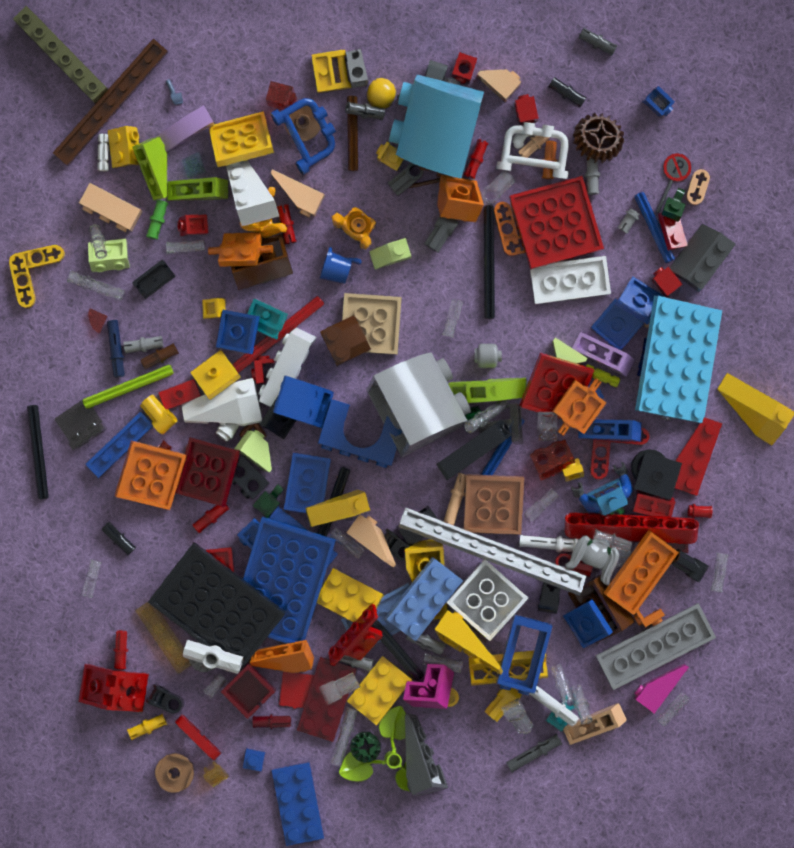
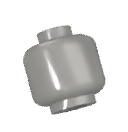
[475,344,502,368]

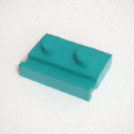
[247,299,288,339]

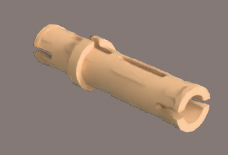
[443,473,466,526]

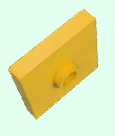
[190,350,241,400]

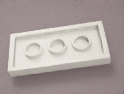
[530,256,611,304]

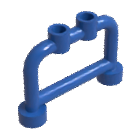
[270,98,336,175]

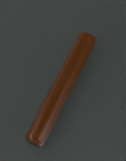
[347,96,358,171]

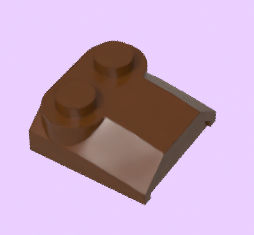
[320,315,371,366]

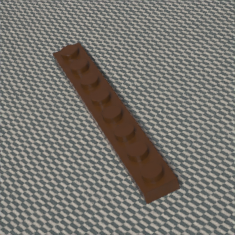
[53,38,168,166]

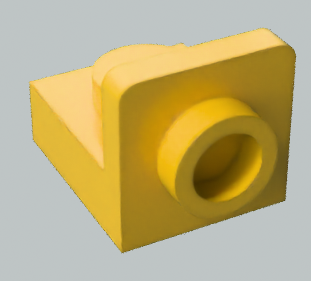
[376,142,404,172]
[561,458,584,482]

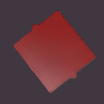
[279,672,314,709]

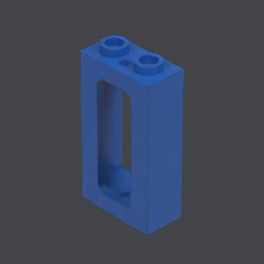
[496,614,553,695]

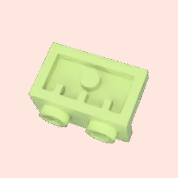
[88,239,130,272]

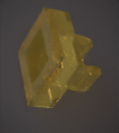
[203,761,229,787]

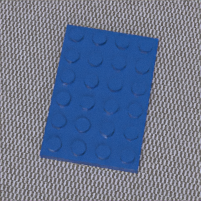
[243,517,336,644]

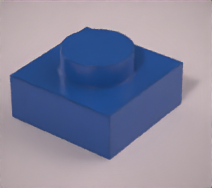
[243,748,265,771]

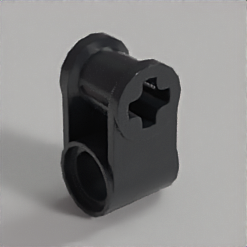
[384,529,410,561]
[538,582,561,614]
[146,684,184,714]

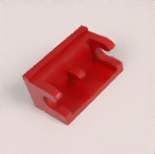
[633,490,675,517]

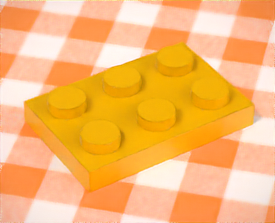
[317,568,384,622]
[347,656,413,726]

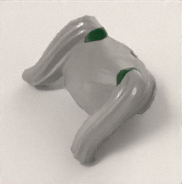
[565,536,619,585]

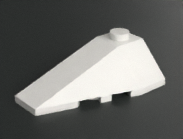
[181,378,262,426]

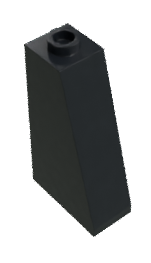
[436,419,512,480]

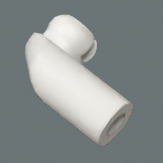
[512,127,536,149]

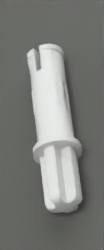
[529,686,579,726]

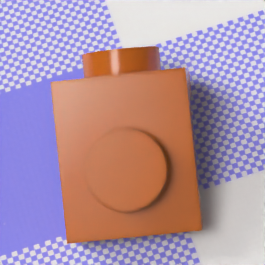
[633,608,665,627]

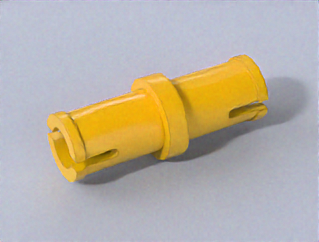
[127,713,167,740]

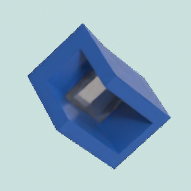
[642,86,675,117]

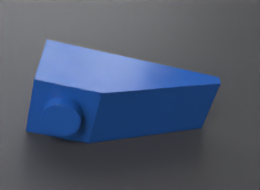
[578,419,642,442]

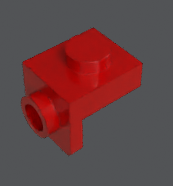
[251,356,275,384]

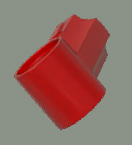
[554,553,593,577]

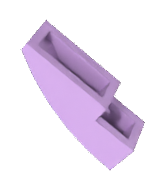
[156,105,214,153]

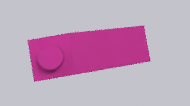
[634,664,689,714]

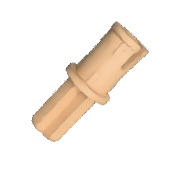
[518,136,549,158]

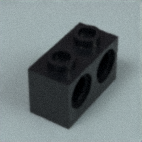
[232,456,270,499]

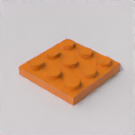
[114,440,187,510]

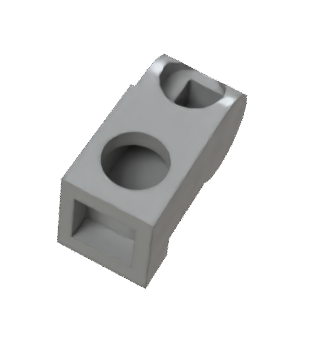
[346,49,369,88]

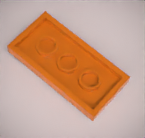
[604,530,679,615]

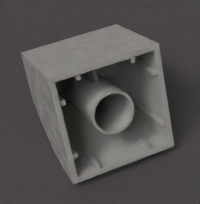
[366,352,471,458]

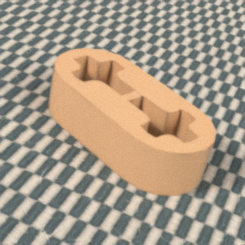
[686,169,710,205]

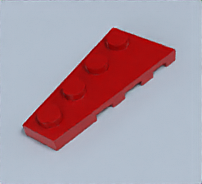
[675,417,722,496]

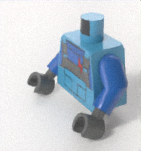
[571,462,633,516]

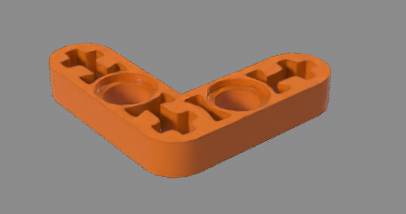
[494,202,525,256]

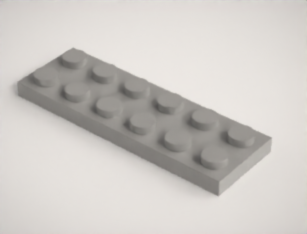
[595,603,716,690]

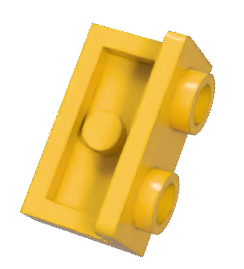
[107,126,139,168]

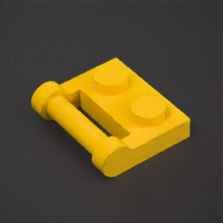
[311,50,351,93]

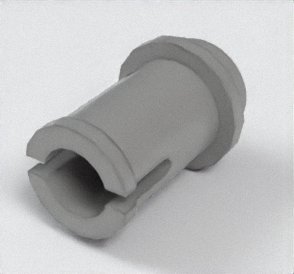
[617,208,640,234]

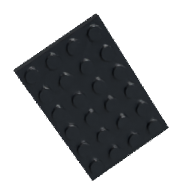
[148,542,286,672]

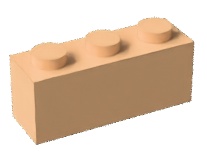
[79,183,142,232]

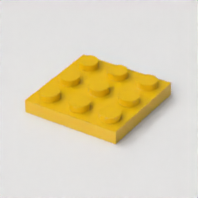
[209,111,274,167]

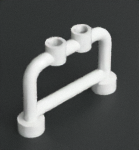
[496,122,569,179]

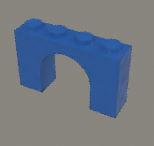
[318,399,402,468]

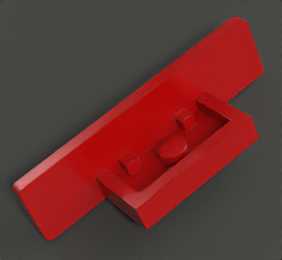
[328,604,383,666]

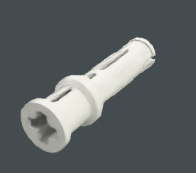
[519,535,578,553]

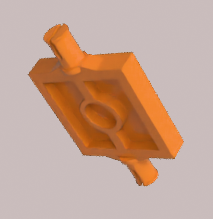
[208,232,273,267]
[552,378,606,436]

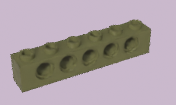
[13,6,108,104]

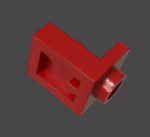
[177,214,208,236]

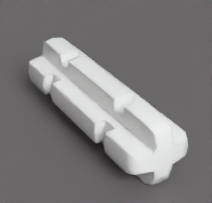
[98,134,109,172]

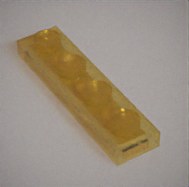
[135,602,191,674]

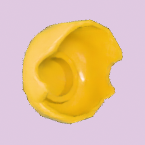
[367,78,396,109]

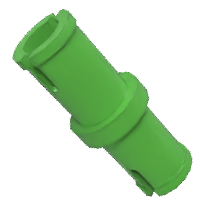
[146,200,168,240]

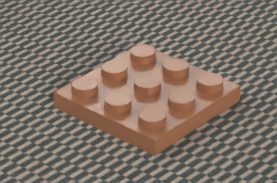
[464,474,524,535]

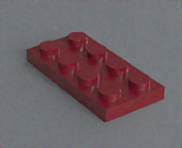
[297,657,357,742]

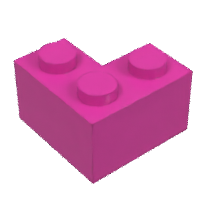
[403,664,454,709]

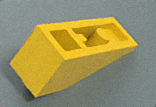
[305,489,370,527]

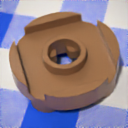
[155,753,194,793]

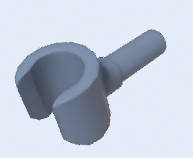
[166,79,183,105]

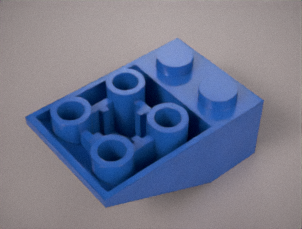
[273,375,334,428]

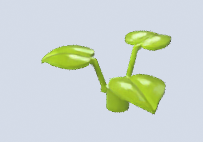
[339,706,409,791]

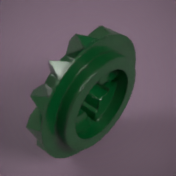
[350,732,381,763]

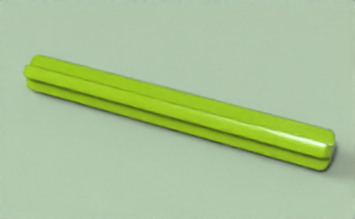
[83,365,174,409]

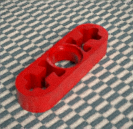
[175,714,222,761]

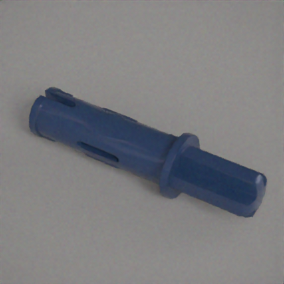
[107,320,125,378]

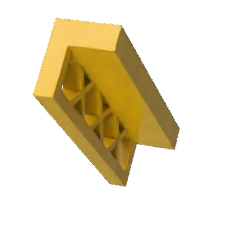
[469,650,548,686]

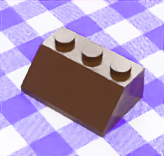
[231,234,293,290]
[568,574,635,643]

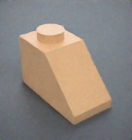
[477,69,521,102]

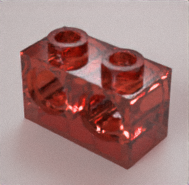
[266,81,297,110]
[530,439,575,481]

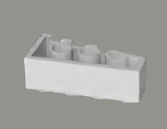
[226,160,279,226]
[258,328,317,407]

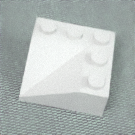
[446,559,528,641]

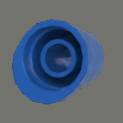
[320,247,362,284]

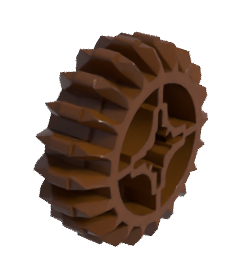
[573,113,624,164]

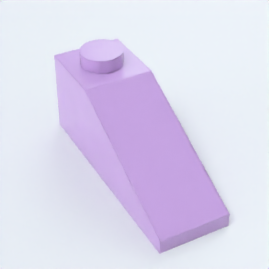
[572,332,635,377]

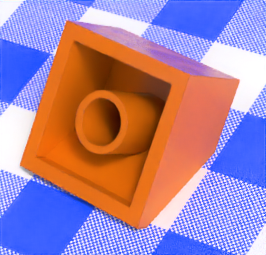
[437,175,484,222]

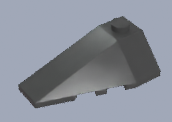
[405,714,448,796]

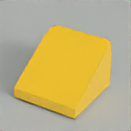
[202,298,226,319]

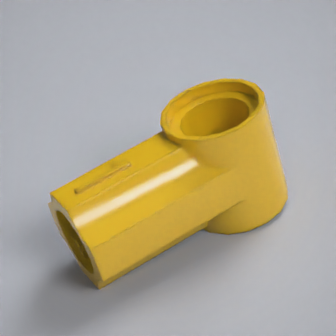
[140,395,178,434]
[484,688,522,722]

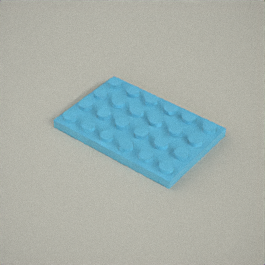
[635,296,722,423]

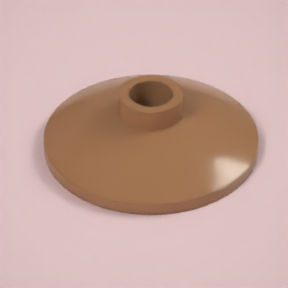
[284,106,320,141]

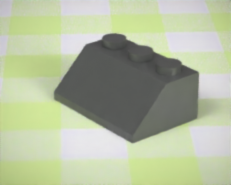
[670,224,736,292]

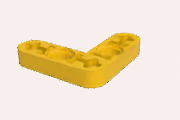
[9,245,65,308]

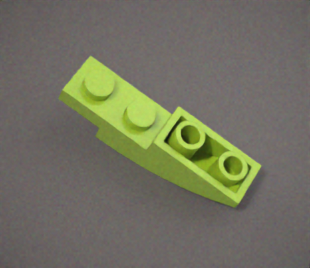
[448,377,527,403]

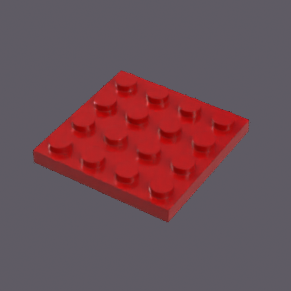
[509,176,604,270]

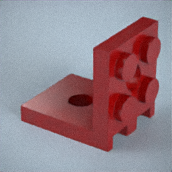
[78,664,149,712]

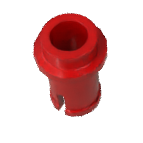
[687,504,713,519]

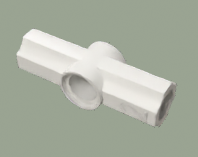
[183,640,243,674]

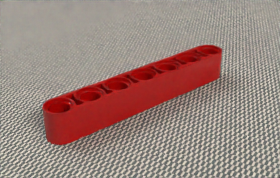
[564,513,699,544]

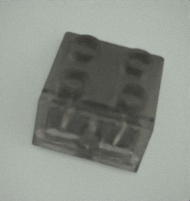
[55,398,107,451]

